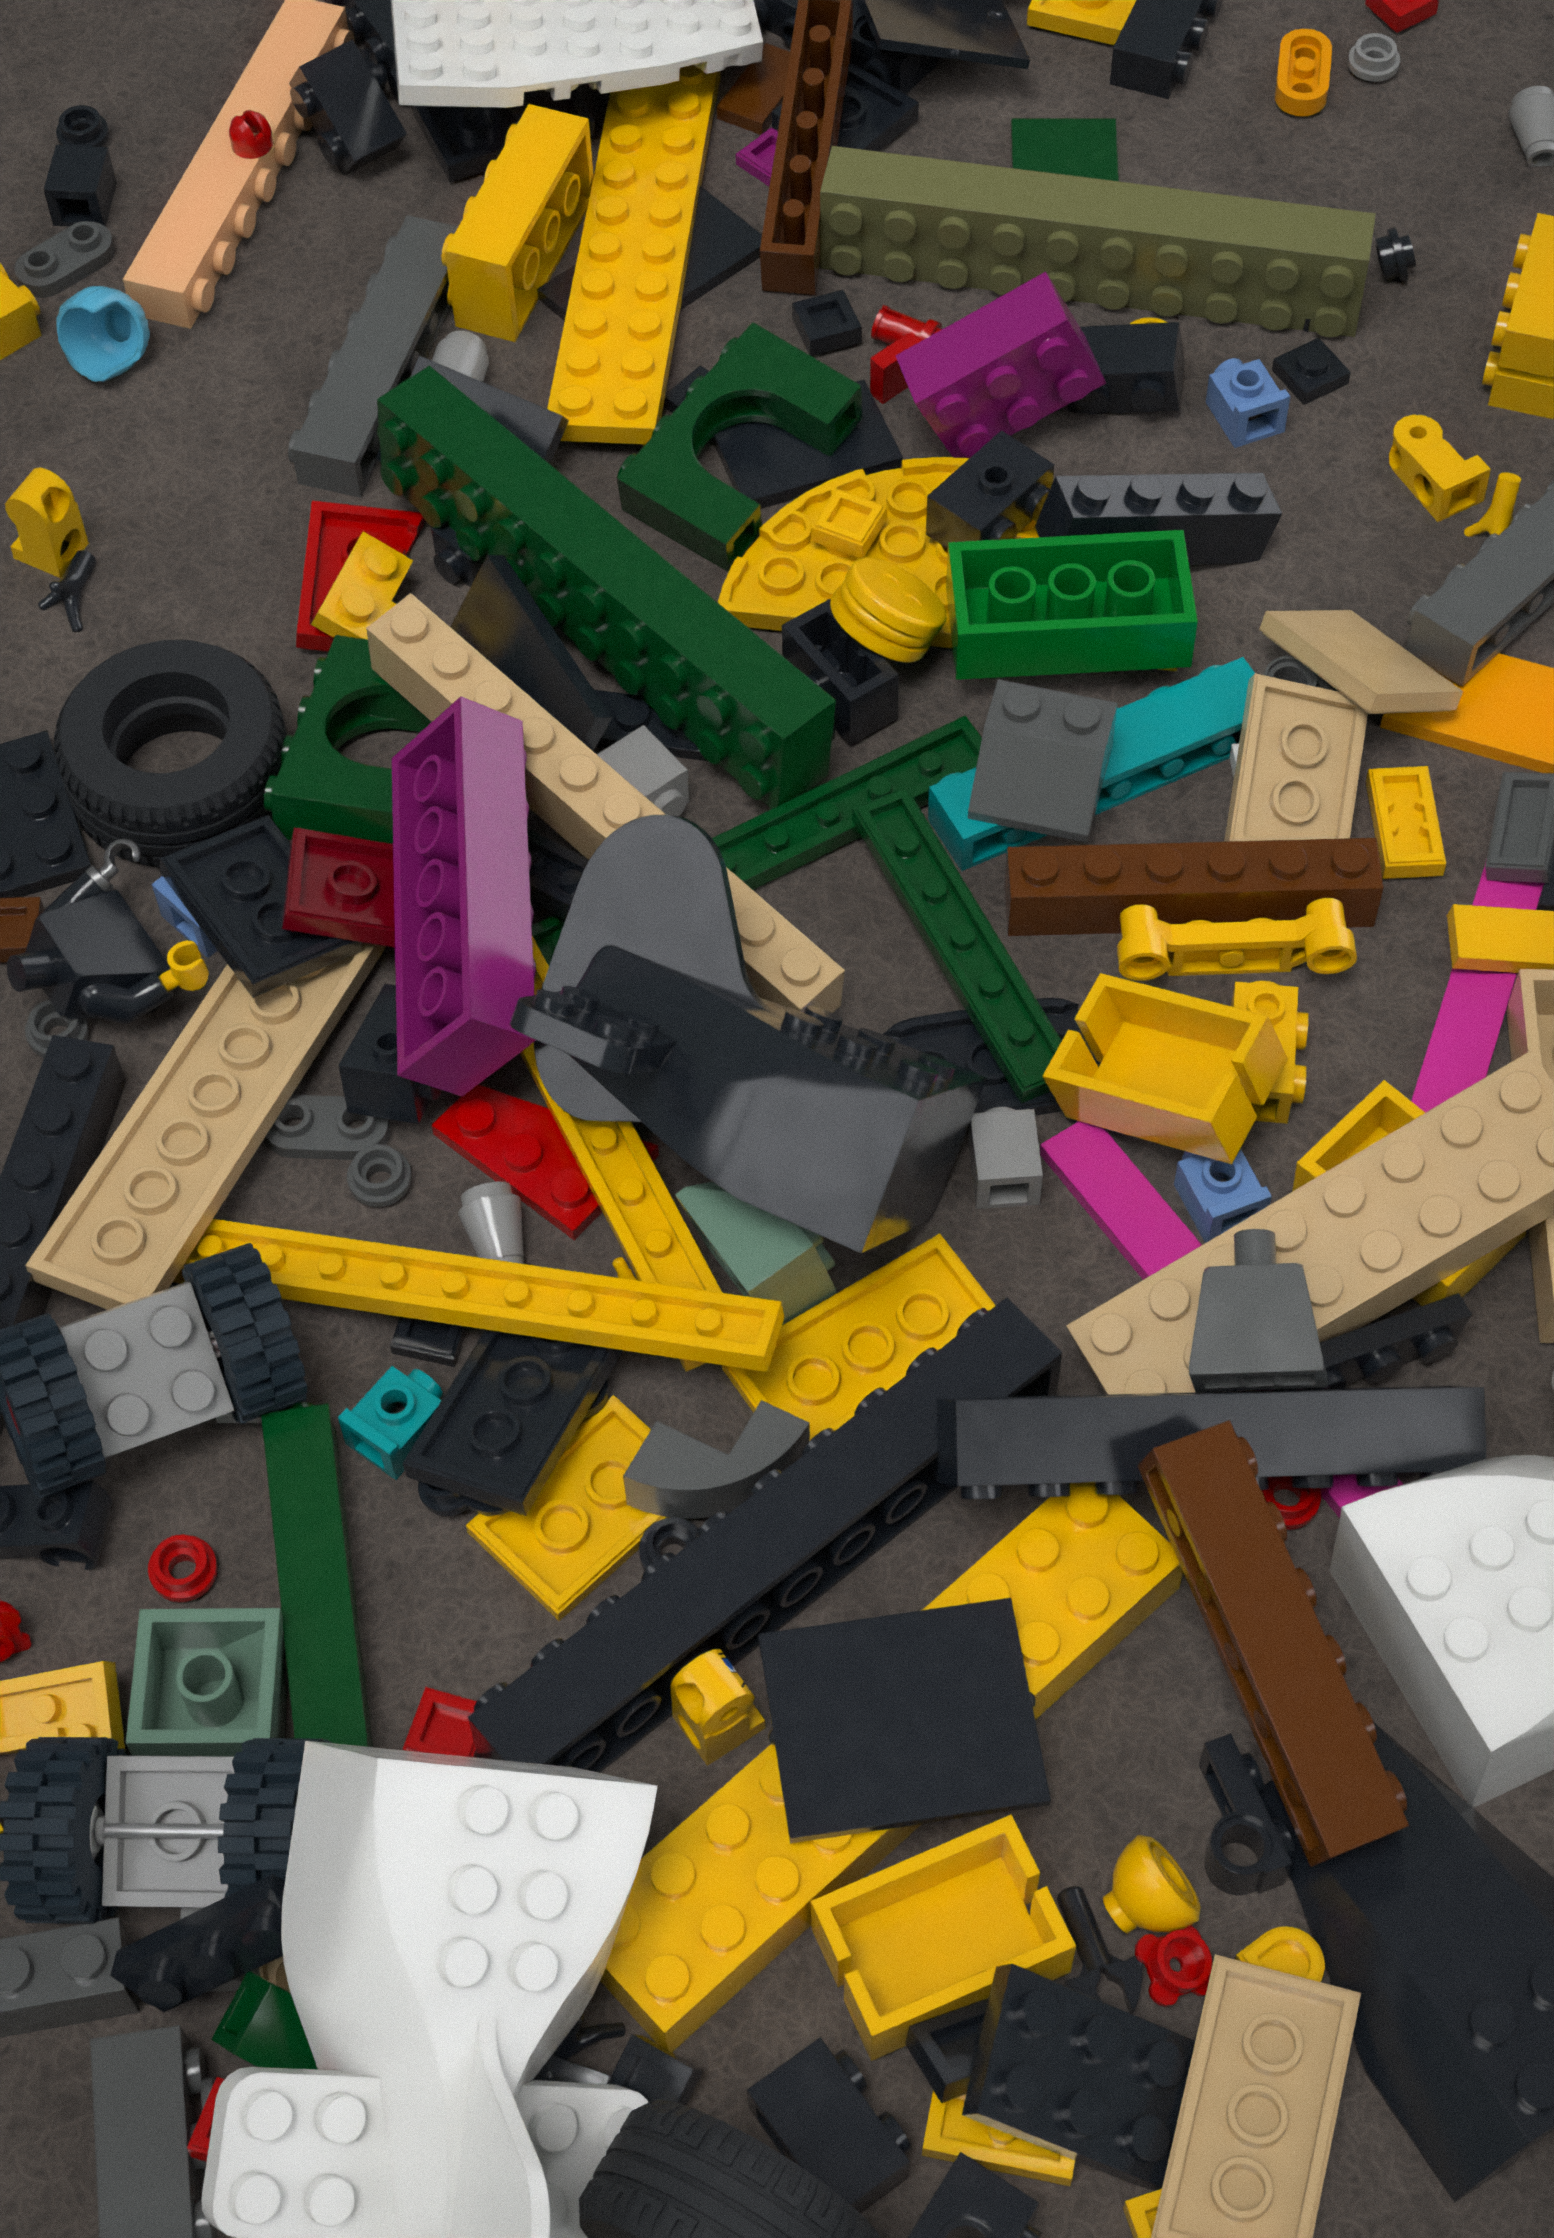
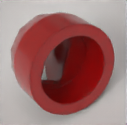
[229,110,274,159]

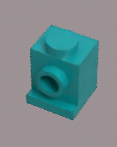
[338,1366,444,1480]

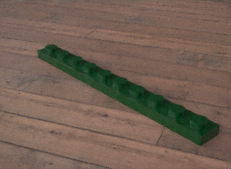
[531,715,982,966]

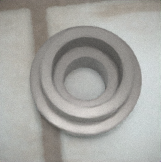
[1348,33,1400,82]

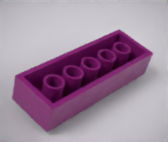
[391,696,536,1096]

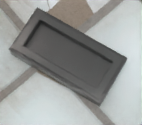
[1485,772,1554,883]

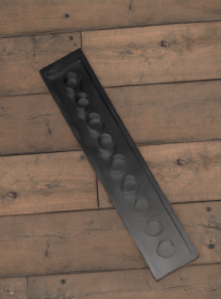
[468,1297,1062,1773]

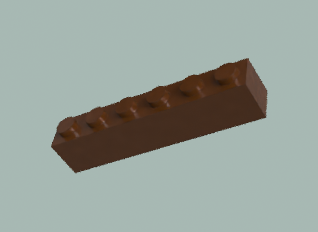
[760,0,853,295]
[1004,838,1384,936]
[1137,1420,1409,1867]

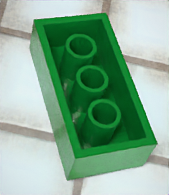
[946,530,1198,680]

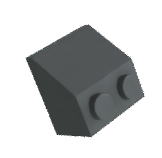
[968,679,1118,843]

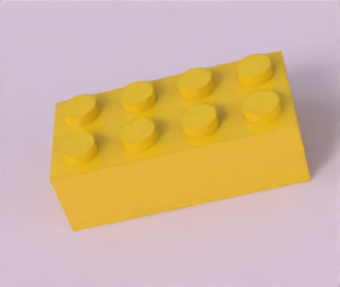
[441,104,594,342]

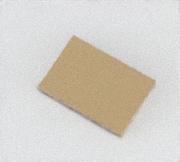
[1259,610,1463,714]
[1224,673,1368,842]

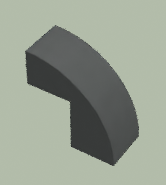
[623,1400,810,1519]

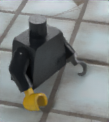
[7,838,209,1024]

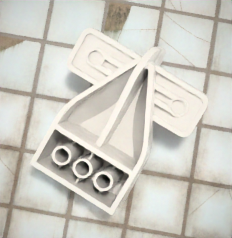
[1330,1369,1554,1808]
[202,1741,658,2238]

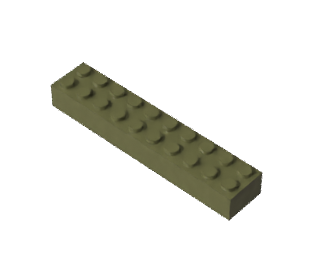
[820,146,1376,337]

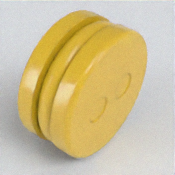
[830,558,947,663]

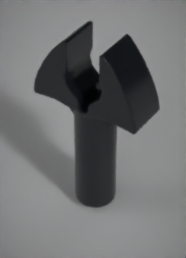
[1057,1886,1142,2014]

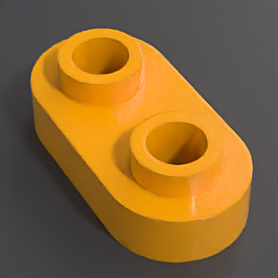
[1275,29,1332,116]

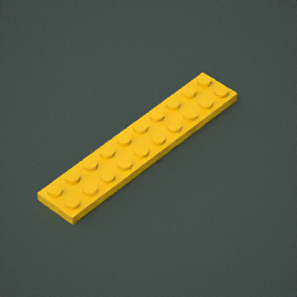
[547,65,721,445]

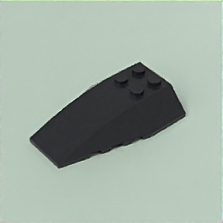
[1260,1721,1554,2203]

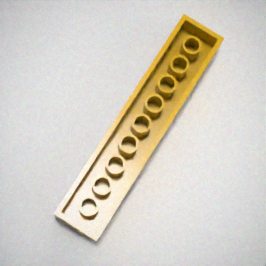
[600,1482,1183,2052]

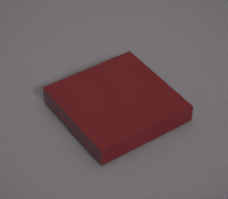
[282,827,395,947]

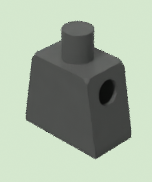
[1189,1229,1328,1392]

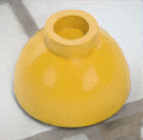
[1103,1835,1201,1934]

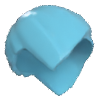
[56,286,150,382]

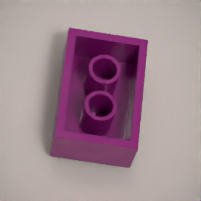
[896,271,1106,458]

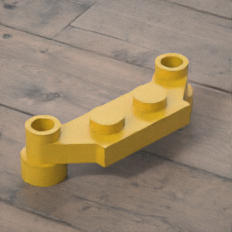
[1117,898,1357,981]

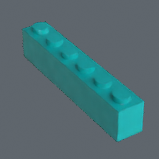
[928,657,1255,872]

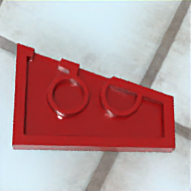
[296,500,425,651]
[432,1085,659,1241]

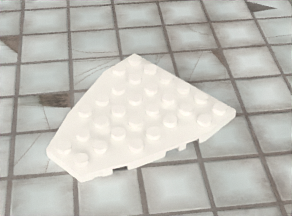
[391,0,763,108]

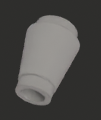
[1508,86,1554,167]
[458,1181,524,1264]

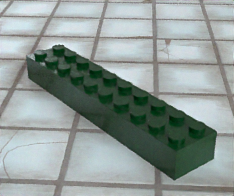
[377,365,836,809]

